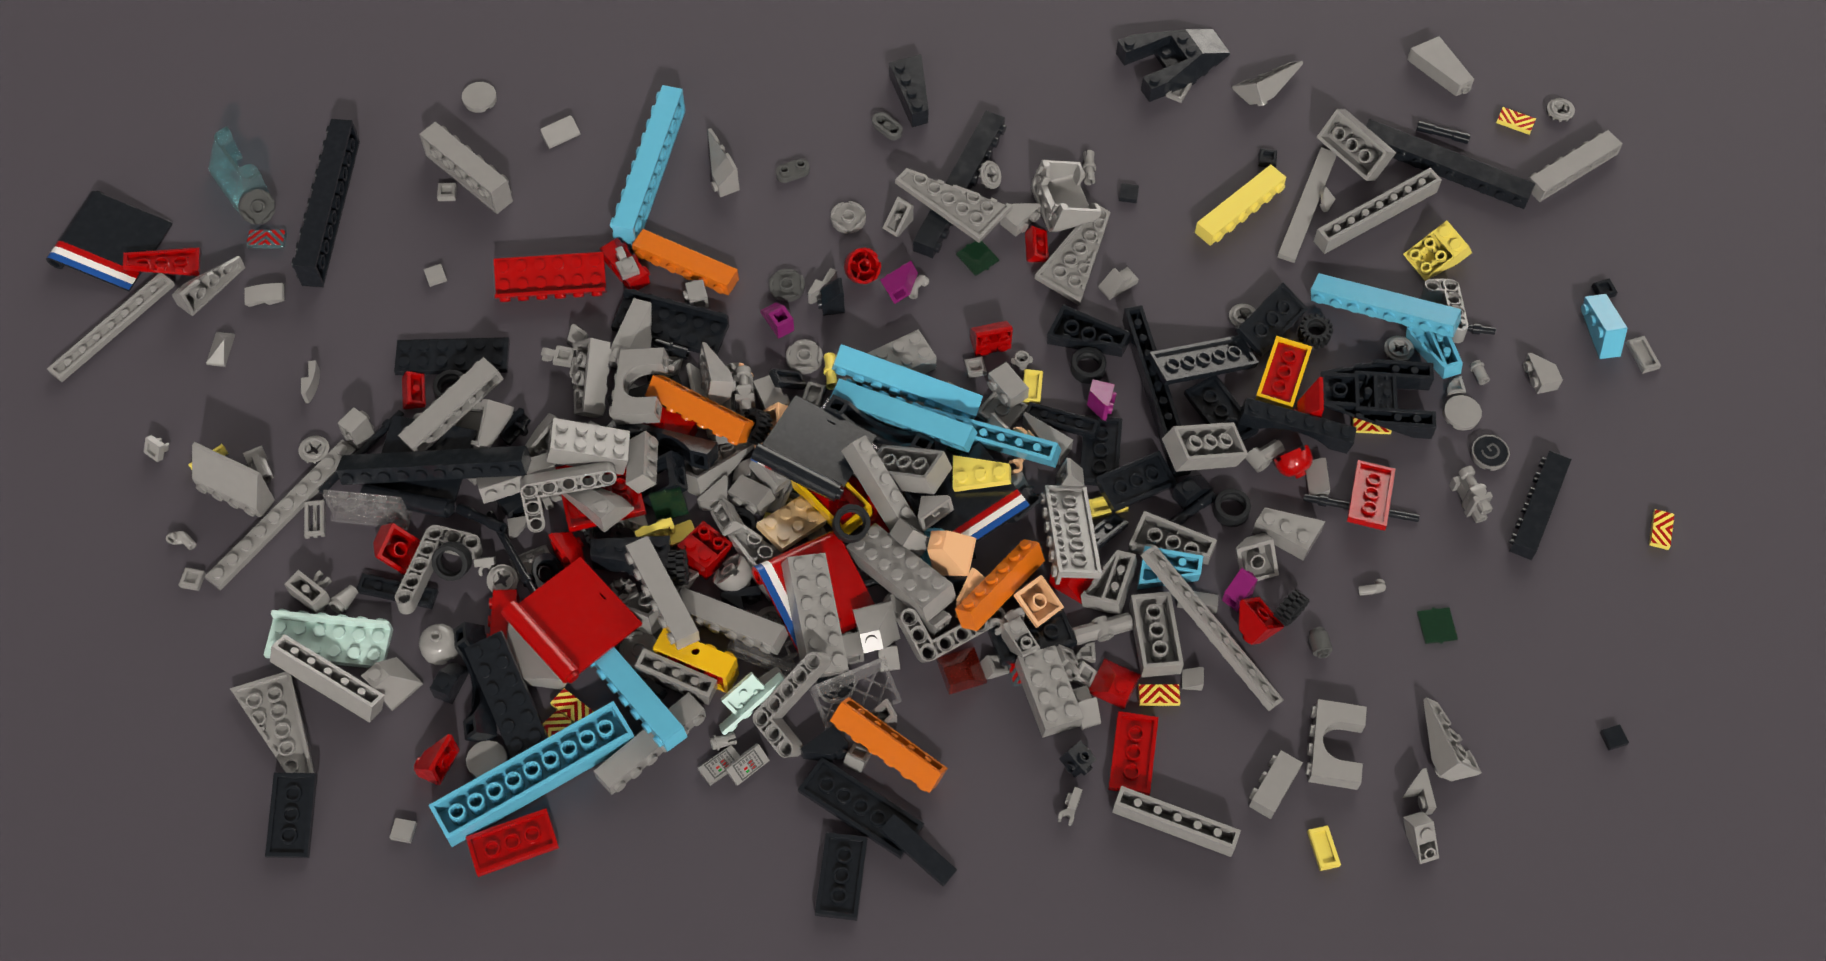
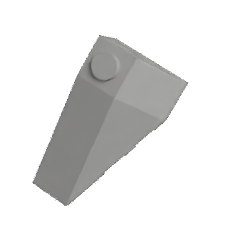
[727,526,782,601]
[1423,697,1482,781]

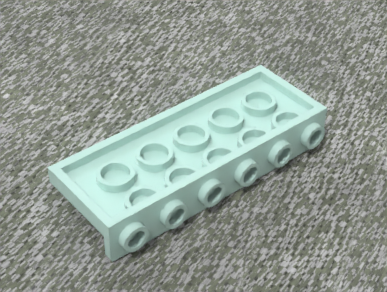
[263,609,393,668]

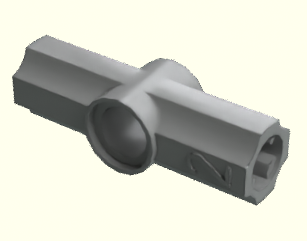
[1072,612,1134,645]

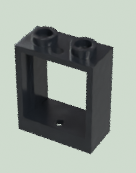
[641,450,688,508]

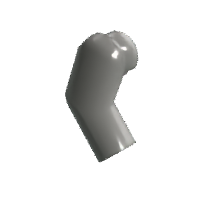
[909,275,929,299]
[166,531,196,550]
[1359,579,1386,596]

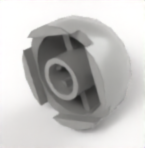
[713,554,752,592]
[419,624,458,665]

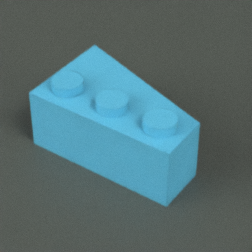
[1581,294,1628,359]
[1406,327,1463,379]
[1137,546,1203,590]

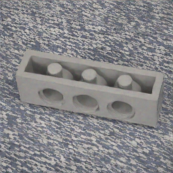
[635,648,717,705]

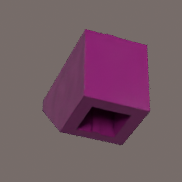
[880,261,918,304]
[760,303,794,339]
[1087,379,1117,421]
[1222,568,1258,612]

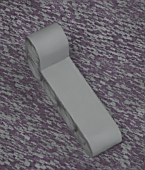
[1421,279,1468,343]

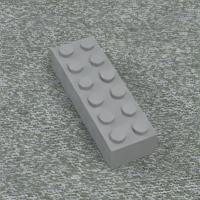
[419,122,513,214]
[846,523,956,622]
[781,553,849,679]

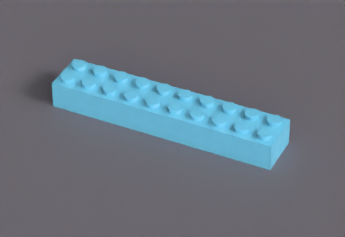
[610,85,686,249]
[429,701,634,847]

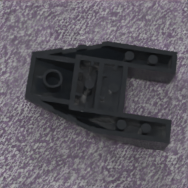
[1116,29,1230,102]
[1320,359,1437,439]

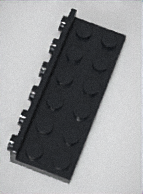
[611,288,729,355]

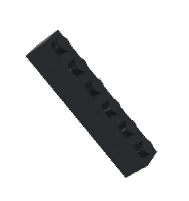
[1509,451,1572,560]

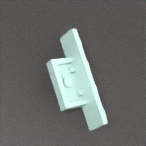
[719,672,784,735]

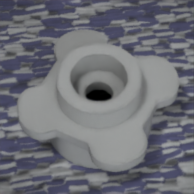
[1011,351,1033,370]

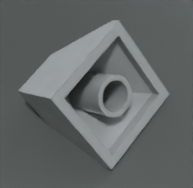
[1235,532,1279,581]
[853,600,900,653]
[361,657,423,711]

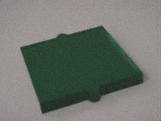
[956,241,999,276]
[649,487,689,520]
[1417,607,1458,644]

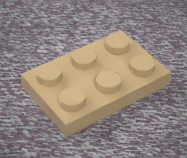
[756,495,826,553]

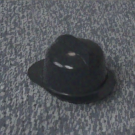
[531,553,562,588]

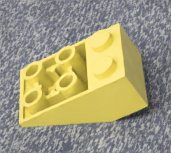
[1403,220,1472,281]

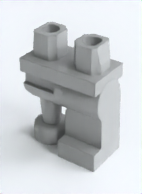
[734,365,756,417]
[1449,466,1493,523]

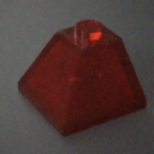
[936,647,987,695]

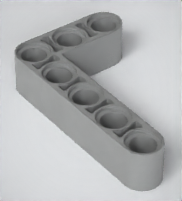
[520,461,617,533]
[395,525,483,614]
[897,607,1005,663]
[753,652,830,758]

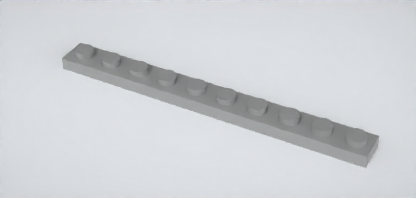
[204,439,357,590]
[1140,545,1284,711]

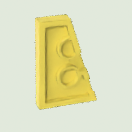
[953,455,1011,492]

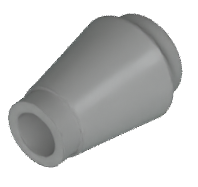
[329,585,358,614]

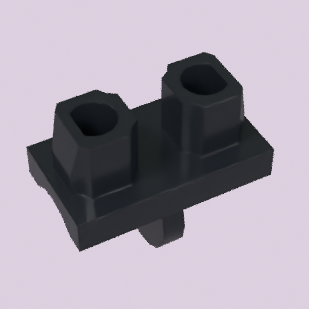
[499,408,531,446]

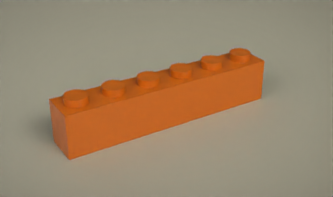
[632,229,739,296]
[645,375,754,445]
[955,539,1045,631]
[830,697,948,793]

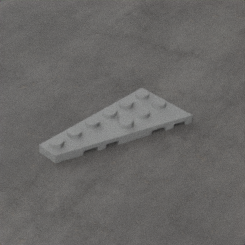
[895,168,1013,243]
[1035,206,1111,306]
[230,671,315,773]

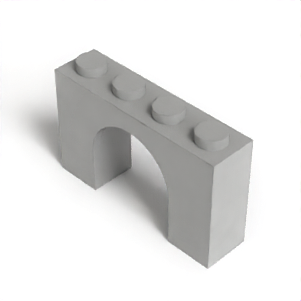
[609,347,669,425]
[1305,699,1367,790]

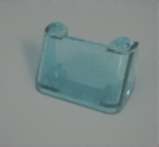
[208,126,269,212]

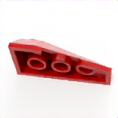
[548,532,585,568]

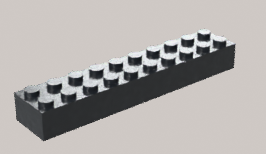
[292,119,360,287]

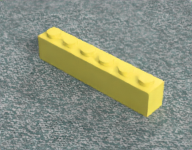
[1195,165,1286,246]

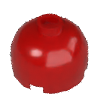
[844,248,881,284]
[1273,445,1313,479]

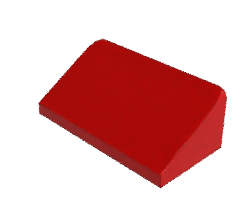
[1025,226,1049,262]
[402,371,426,409]

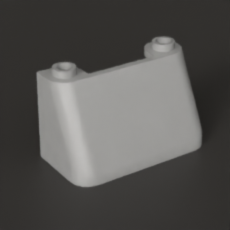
[1031,160,1102,232]
[453,399,514,448]

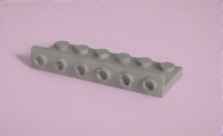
[1040,485,1102,585]

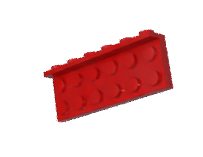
[493,252,607,302]

